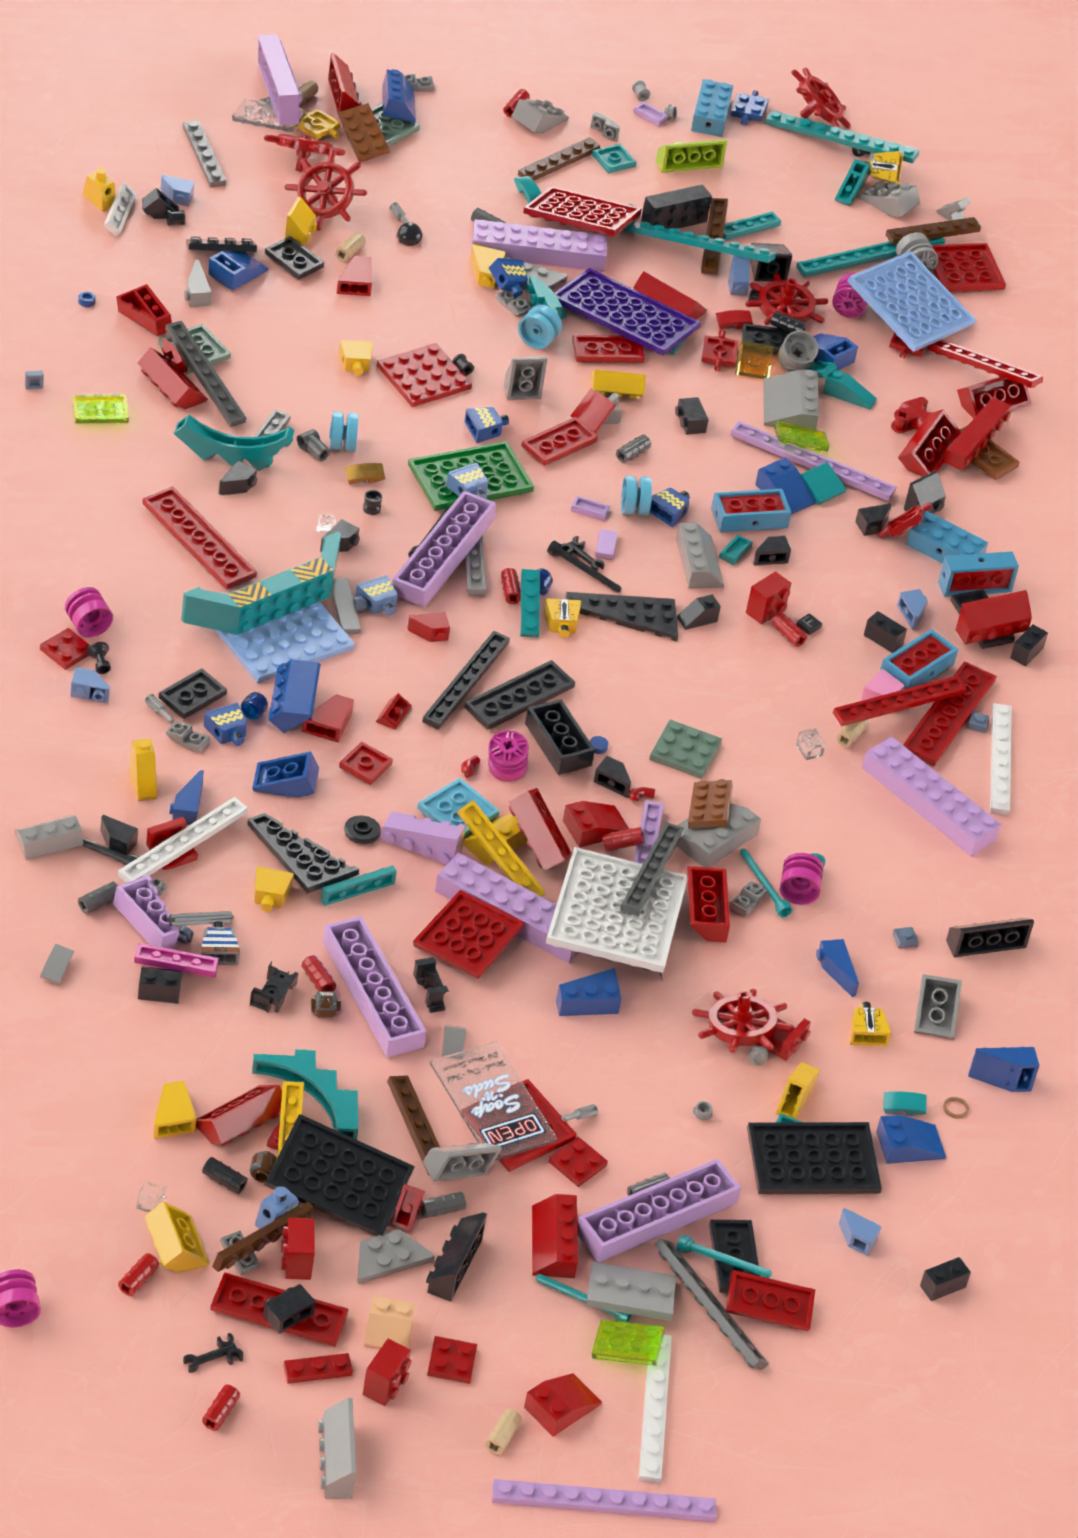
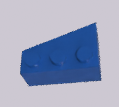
[556,968,622,1016]

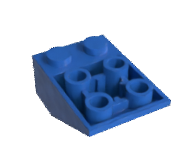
[208,251,269,291]
[813,333,858,370]
[968,1047,1040,1092]

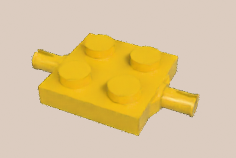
[294,109,341,140]

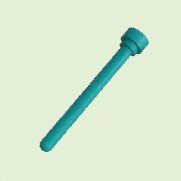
[740,848,793,918]
[677,1235,772,1278]
[536,1274,632,1325]

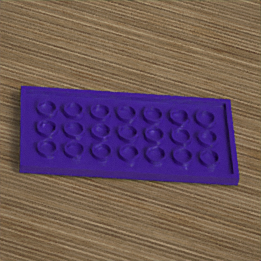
[554,268,701,356]

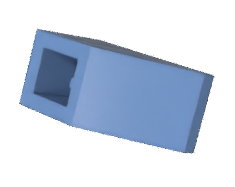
[70,667,110,703]
[839,1208,882,1256]

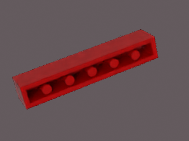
[943,397,1011,471]

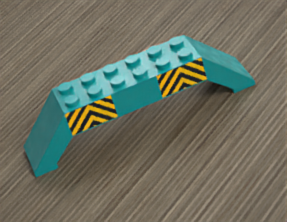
[181,531,341,635]

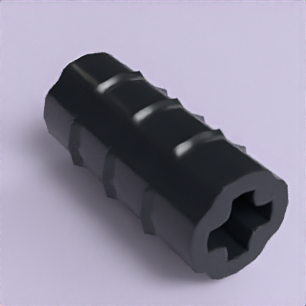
[770,311,808,333]
[202,1157,248,1194]

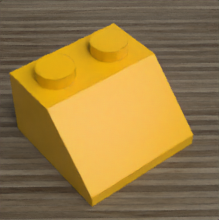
[285,197,317,246]

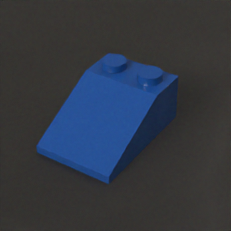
[755,458,816,515]
[252,751,319,798]
[876,1115,946,1164]

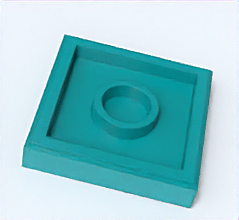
[592,144,637,174]
[801,462,847,505]

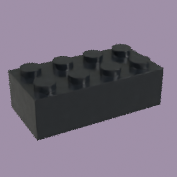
[641,184,712,229]
[525,699,595,775]

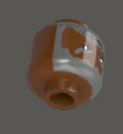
[311,991,341,1018]
[250,1151,277,1183]

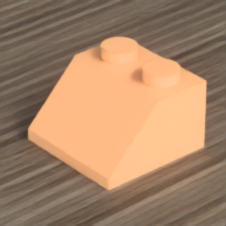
[364,1296,416,1349]

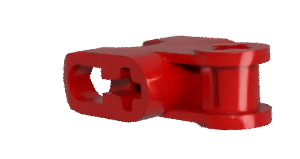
[891,397,931,433]

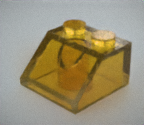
[735,341,774,379]

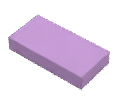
[633,102,668,127]
[570,496,610,521]
[595,529,618,560]

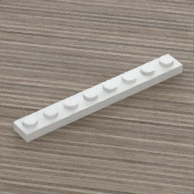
[990,703,1012,816]
[118,797,248,883]
[638,1333,672,1484]

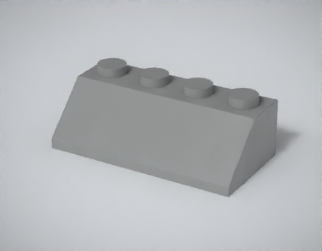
[676,523,724,588]
[318,1398,356,1499]

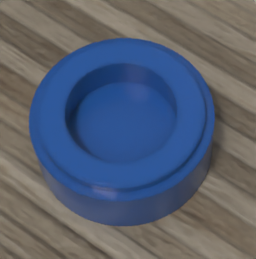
[78,291,96,307]
[590,736,609,754]

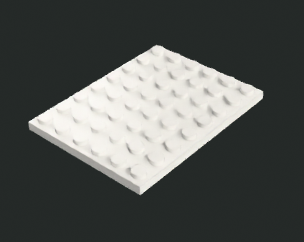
[546,847,688,973]

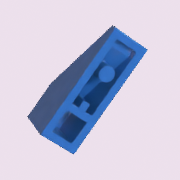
[169,770,204,825]
[816,939,859,997]

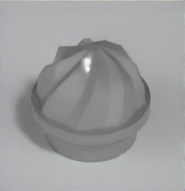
[748,1045,769,1066]

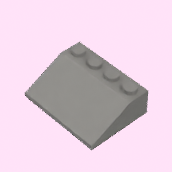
[763,369,819,431]
[677,803,761,867]

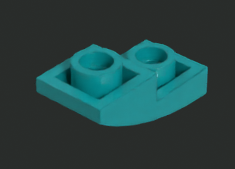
[514,176,542,204]
[883,1091,927,1116]

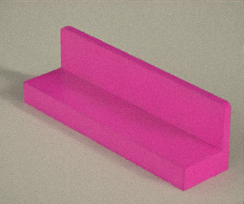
[134,943,219,978]

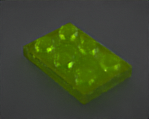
[72,394,129,424]
[773,420,830,452]
[591,1320,665,1366]

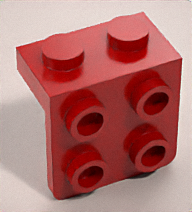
[146,817,198,870]
[758,1018,811,1061]

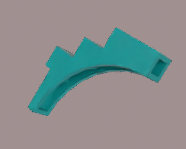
[173,414,295,471]
[252,1049,358,1140]

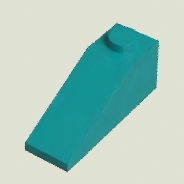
[835,159,870,206]
[823,369,877,410]

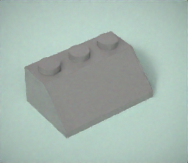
[14,815,83,860]
[423,1142,502,1182]

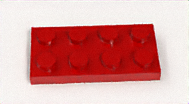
[572,334,645,363]
[521,417,598,466]
[726,1270,816,1331]

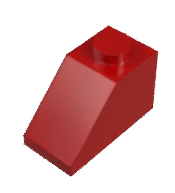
[407,612,450,642]

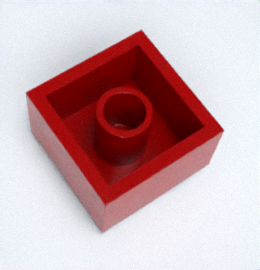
[745,571,792,625]
[281,1218,315,1280]
[362,1338,412,1406]

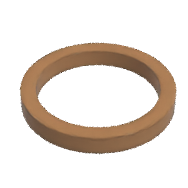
[943,1097,969,1118]

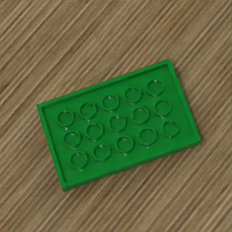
[408,441,534,511]

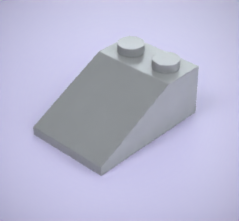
[503,357,548,400]
[914,974,962,1039]

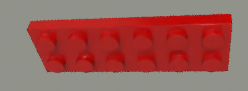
[210,1272,349,1347]

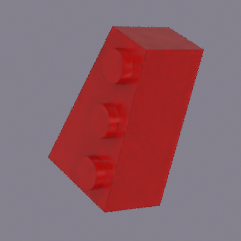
[116,284,172,336]

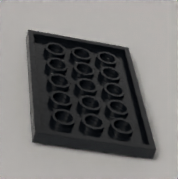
[264,1114,415,1236]
[747,1122,882,1194]

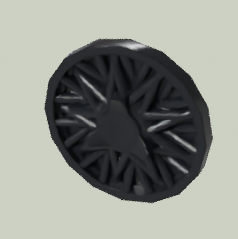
[344,815,381,844]

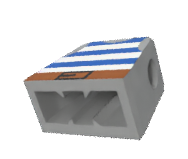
[201,921,240,965]

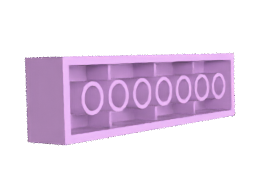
[258,34,302,125]
[471,219,607,272]
[392,491,496,607]
[862,736,1001,856]
[435,852,579,963]
[322,916,427,1058]
[577,1159,741,1263]

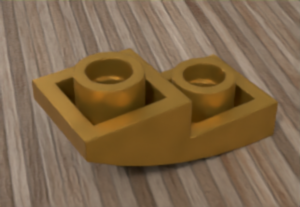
[345,463,386,485]

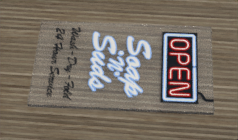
[430,1041,558,1161]

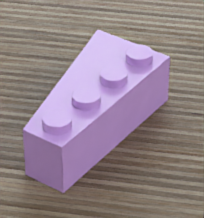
[381,811,466,864]
[113,875,179,949]

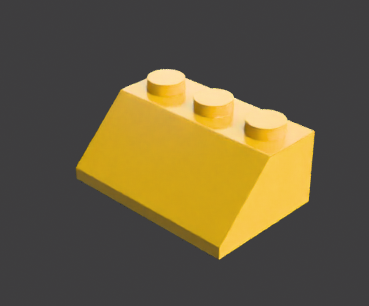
[591,369,646,399]
[463,814,528,866]
[145,1201,210,1273]

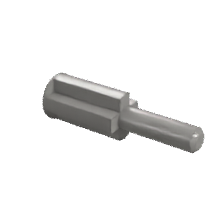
[390,202,409,223]
[145,694,174,723]
[562,1104,598,1121]

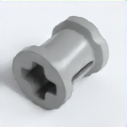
[632,80,651,101]

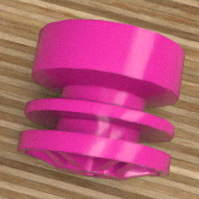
[832,273,868,318]
[64,587,114,638]
[488,730,529,782]
[779,852,824,905]
[0,1269,41,1328]

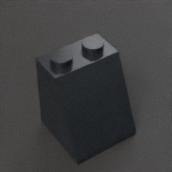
[750,243,792,282]

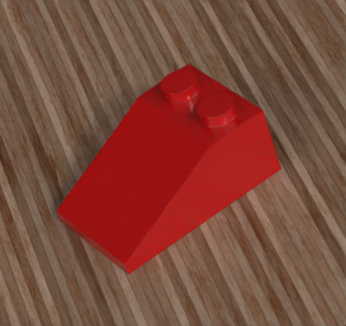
[563,801,629,848]
[524,1373,602,1437]

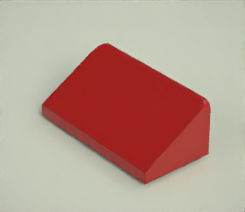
[376,693,412,730]

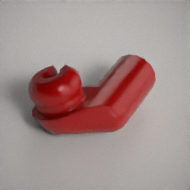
[461,755,480,778]
[629,787,655,802]

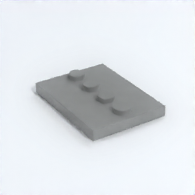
[586,1261,676,1321]

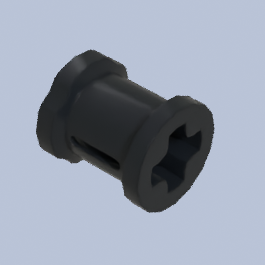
[166,210,185,225]
[452,353,474,376]

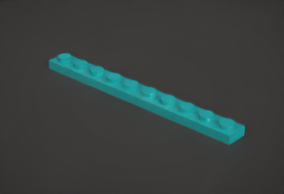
[766,110,919,164]
[622,220,776,263]
[796,237,946,277]

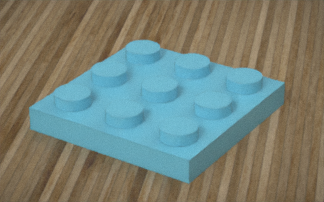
[417,778,500,837]

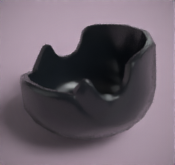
[396,222,422,246]

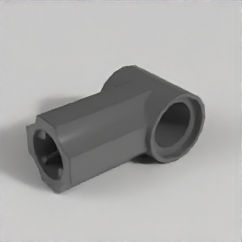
[296,429,330,462]

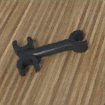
[561,536,605,572]
[183,1333,243,1373]

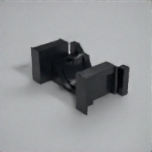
[413,957,449,1013]
[250,961,299,1013]

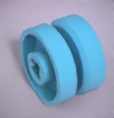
[518,305,562,349]
[329,411,358,452]
[621,475,652,516]

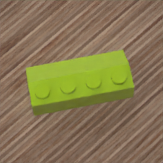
[656,139,727,173]

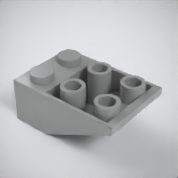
[511,98,569,133]
[859,181,920,217]

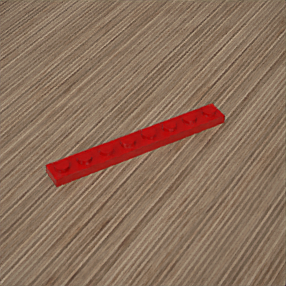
[928,339,1043,388]
[832,675,967,727]

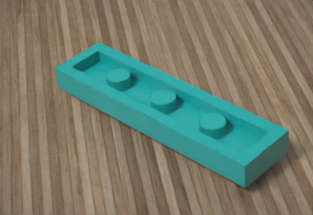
[723,211,781,240]
[520,569,540,637]
[321,865,397,906]

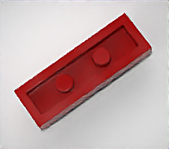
[283,1353,353,1384]

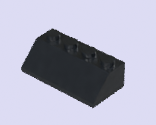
[946,918,1034,957]
[426,1212,487,1302]

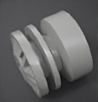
[896,232,938,272]
[778,331,818,373]

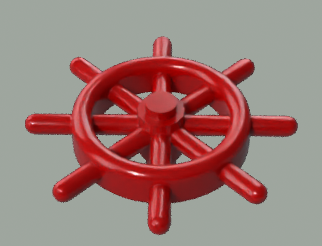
[791,67,851,129]
[264,134,346,172]
[284,149,367,231]
[745,273,828,325]
[692,988,794,1053]

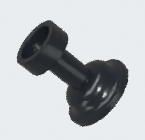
[87,642,111,674]

